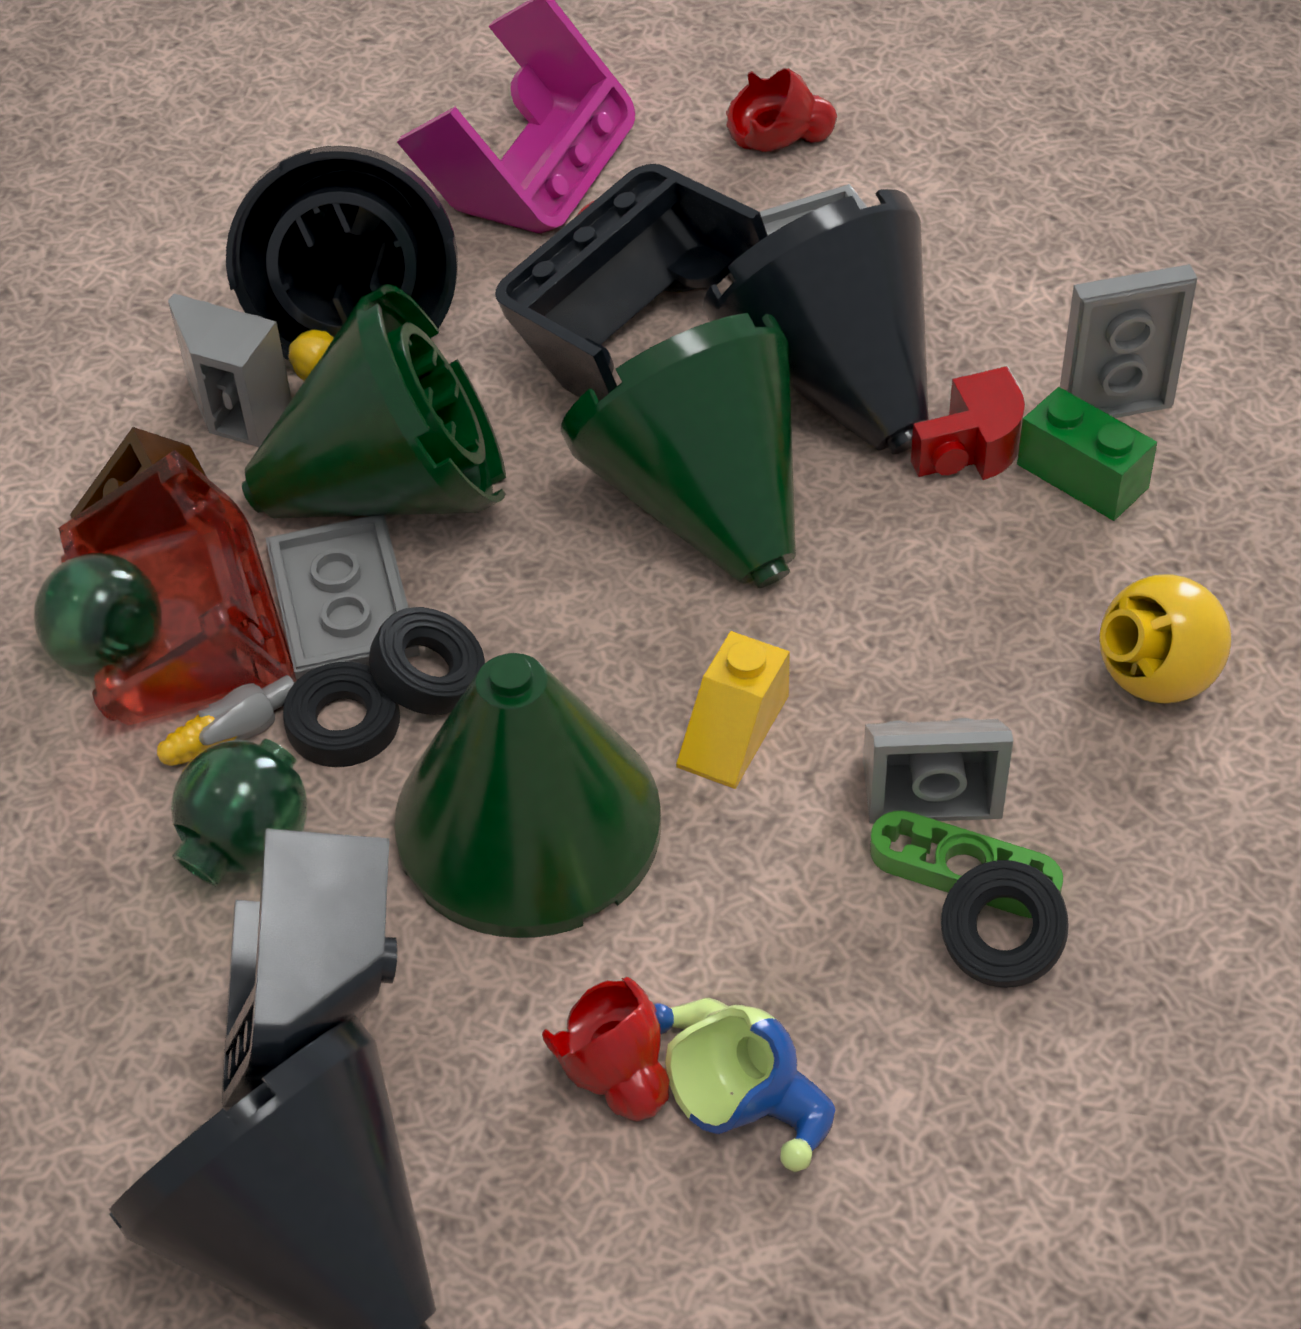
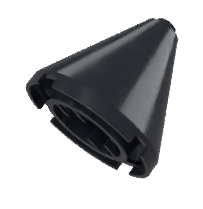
[226,146,458,361]
[703,189,929,455]
[109,1017,436,1329]

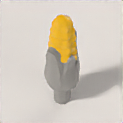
[157,675,294,766]

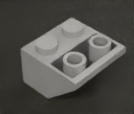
[168,294,292,447]

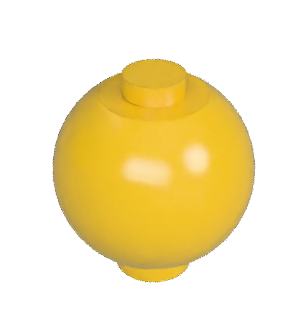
[1099,574,1231,703]

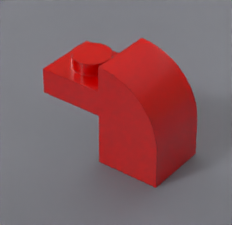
[910,366,1025,480]

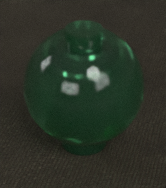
[34,553,162,678]
[171,739,308,887]

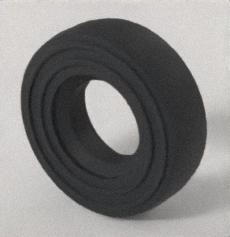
[369,607,485,715]
[283,662,400,767]
[941,860,1069,988]

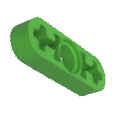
[870,811,1063,918]

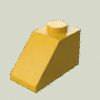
[676,631,790,789]

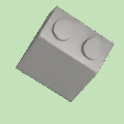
[863,718,1013,824]

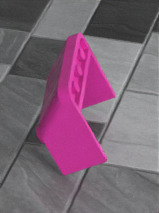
[397,0,635,234]

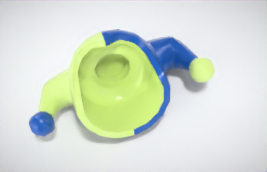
[654,998,835,1172]

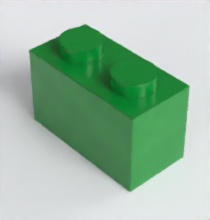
[1017,386,1157,521]

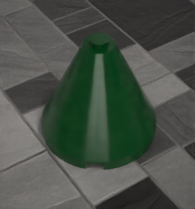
[242,285,506,518]
[561,313,796,588]
[394,653,661,938]

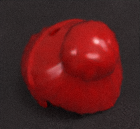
[726,68,837,152]
[542,977,670,1121]

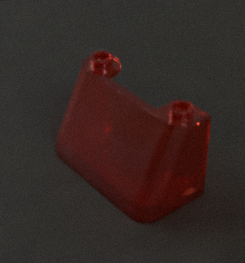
[58,450,294,725]

